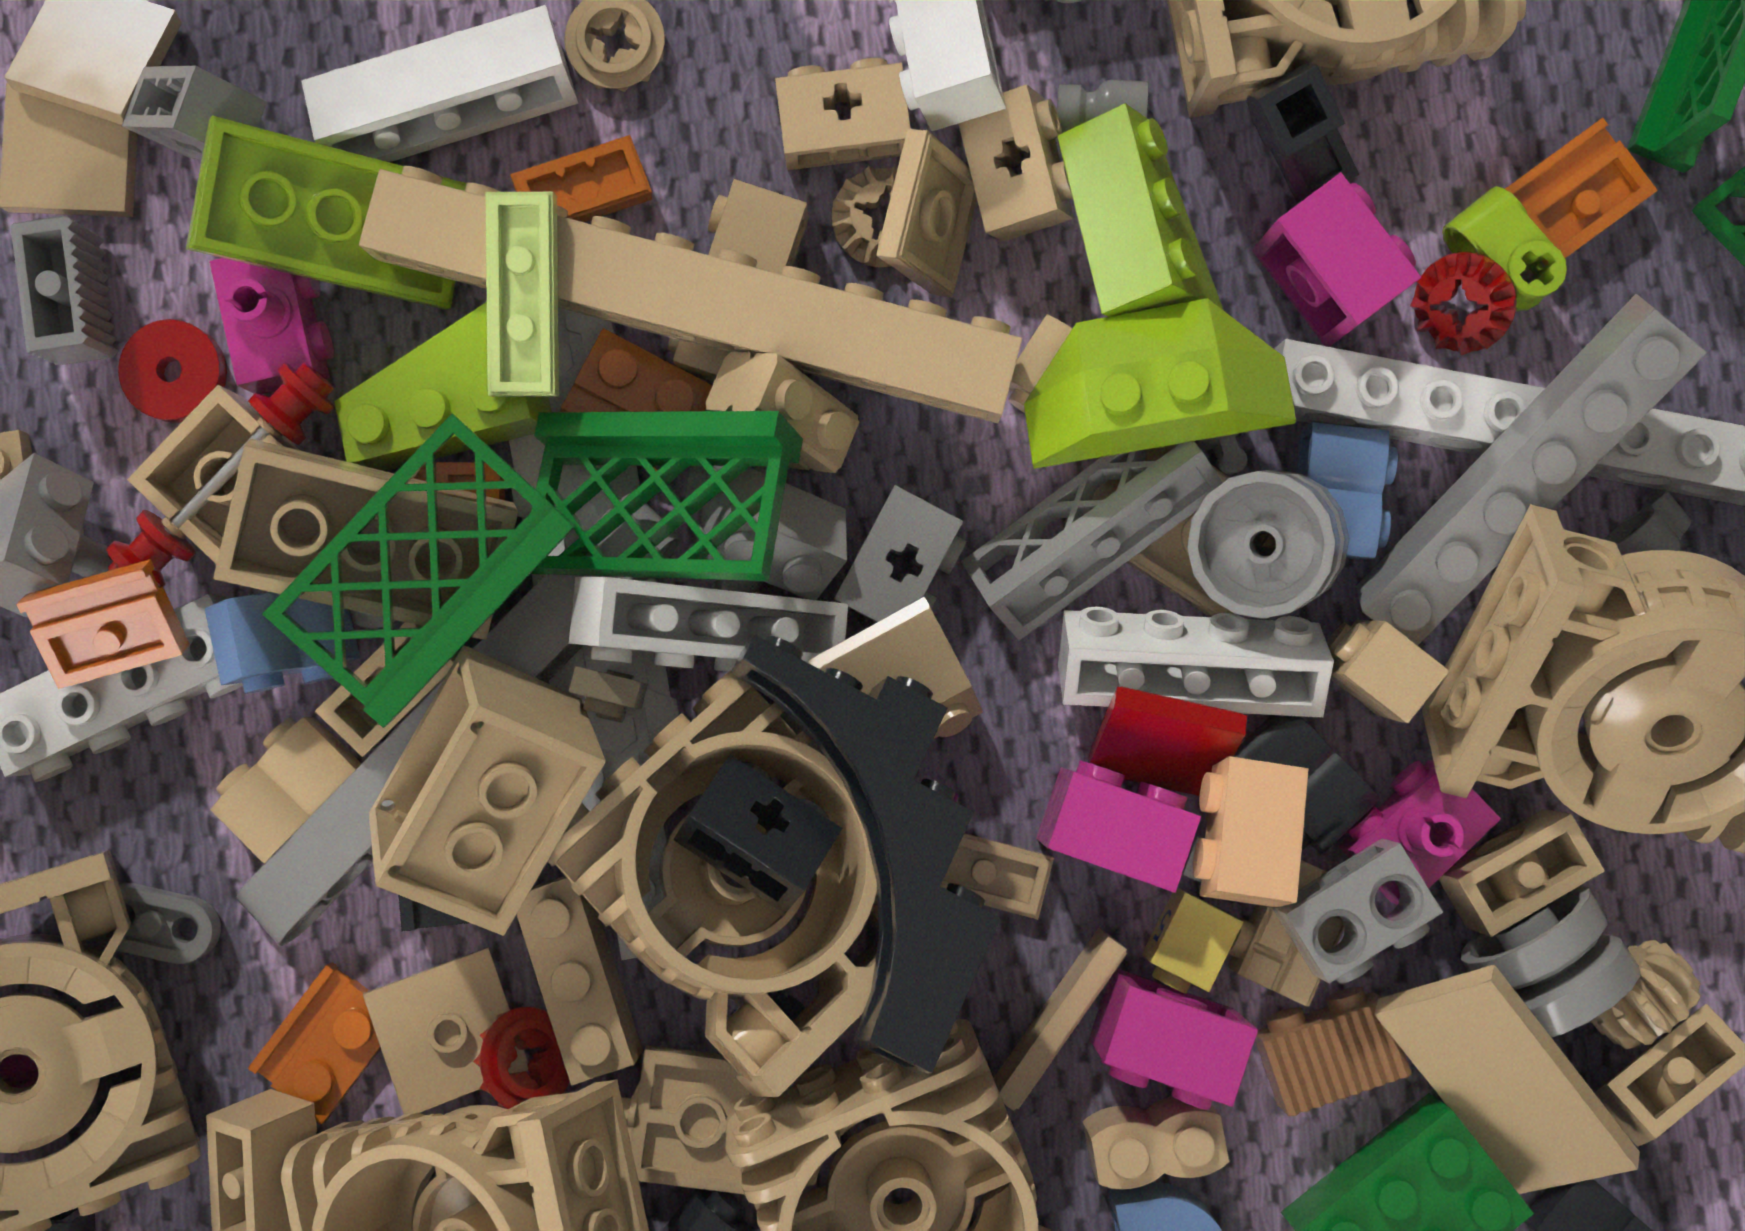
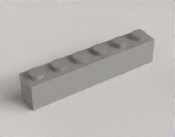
[1356,294,1707,646]

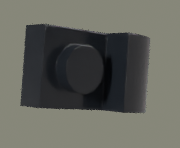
[1247,62,1359,204]

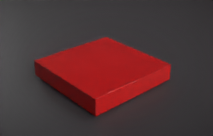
[1088,686,1247,796]

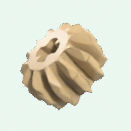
[1590,940,1701,1049]

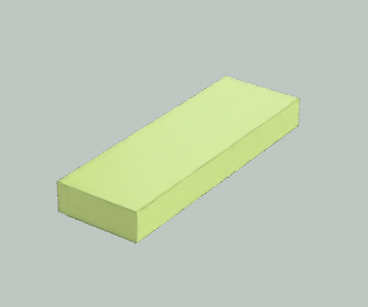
[485,191,559,397]

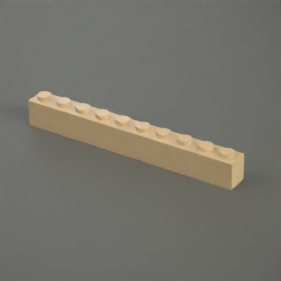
[359,166,1022,423]

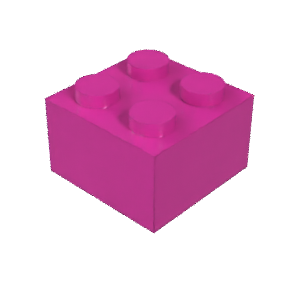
[1252,172,1422,347]
[1036,760,1201,893]
[1089,968,1258,1110]

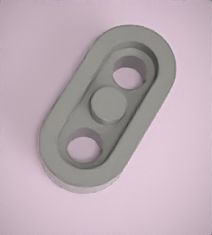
[92,883,221,964]

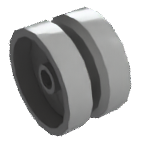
[1187,469,1349,619]
[1461,885,1641,1038]

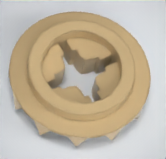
[564,0,665,92]
[832,166,898,267]

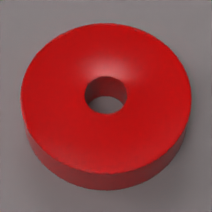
[118,319,227,423]

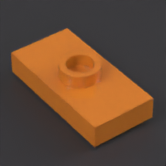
[510,135,652,222]

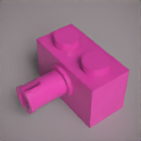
[209,258,334,394]
[1338,760,1501,905]

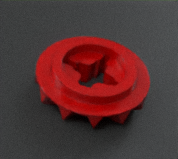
[1410,252,1517,356]
[473,1007,570,1109]

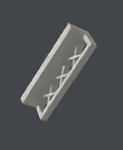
[961,441,1223,641]

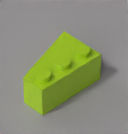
[1057,103,1224,317]
[334,302,552,471]

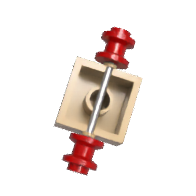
[106,362,335,587]

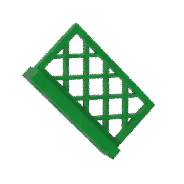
[1627,0,1745,173]
[531,411,803,581]
[262,413,576,728]

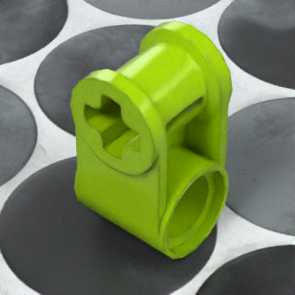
[1442,186,1567,312]

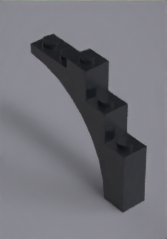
[731,635,1001,1073]

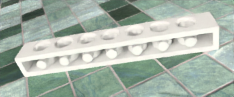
[1274,339,1745,506]

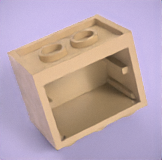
[369,645,606,936]

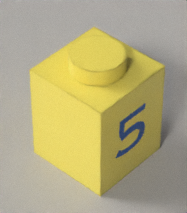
[1142,887,1244,994]

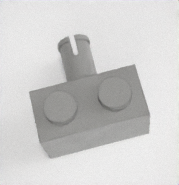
[0,453,113,617]
[701,467,847,600]

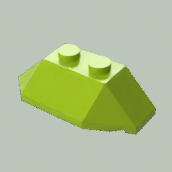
[1024,298,1296,469]

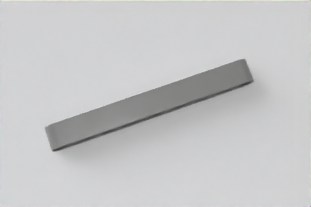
[236,492,681,946]

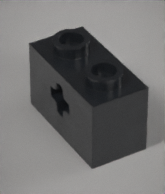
[673,754,843,914]

